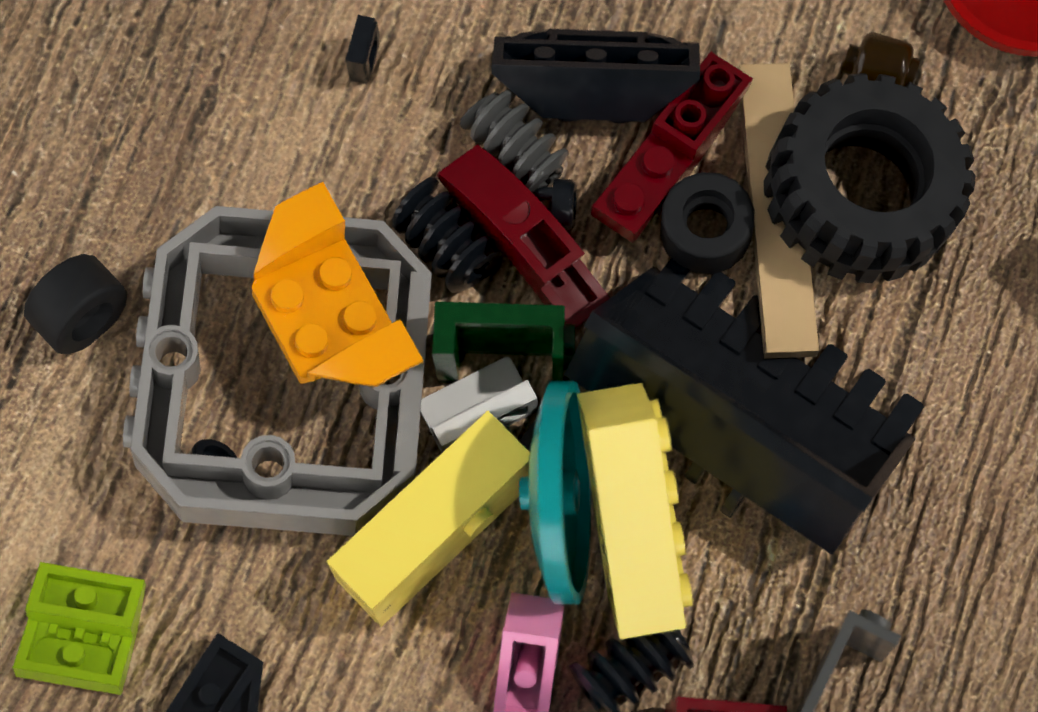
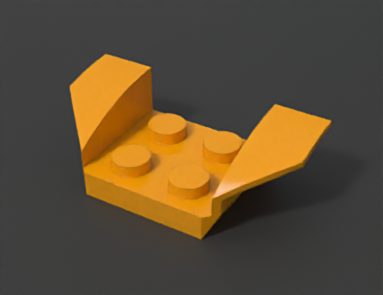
[251,182,423,387]

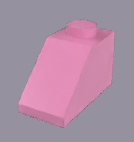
[494,592,565,712]

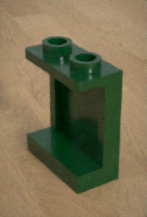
[432,301,575,383]

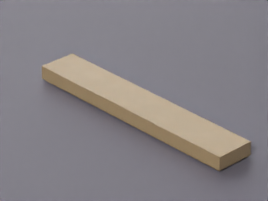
[738,63,819,359]

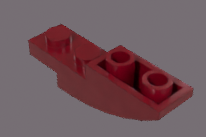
[591,52,753,243]
[436,144,610,329]

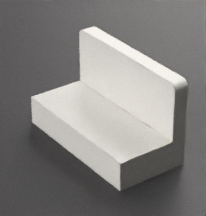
[420,357,538,453]

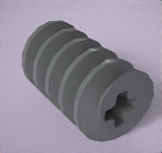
[460,89,569,193]

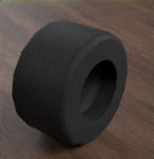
[660,172,755,274]
[24,254,127,354]

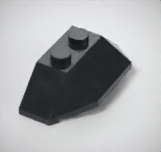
[492,29,700,124]

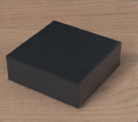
[345,15,381,84]

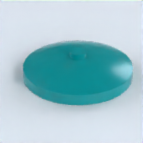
[519,381,591,605]

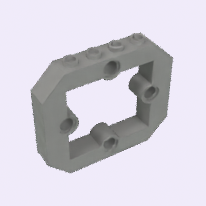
[123,206,432,536]

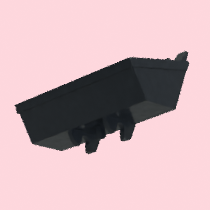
[564,257,924,555]

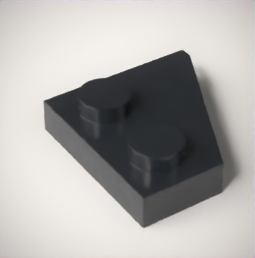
[166,632,263,712]

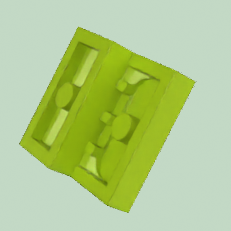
[13,562,146,695]

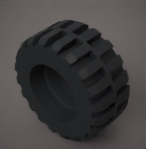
[763,73,976,283]

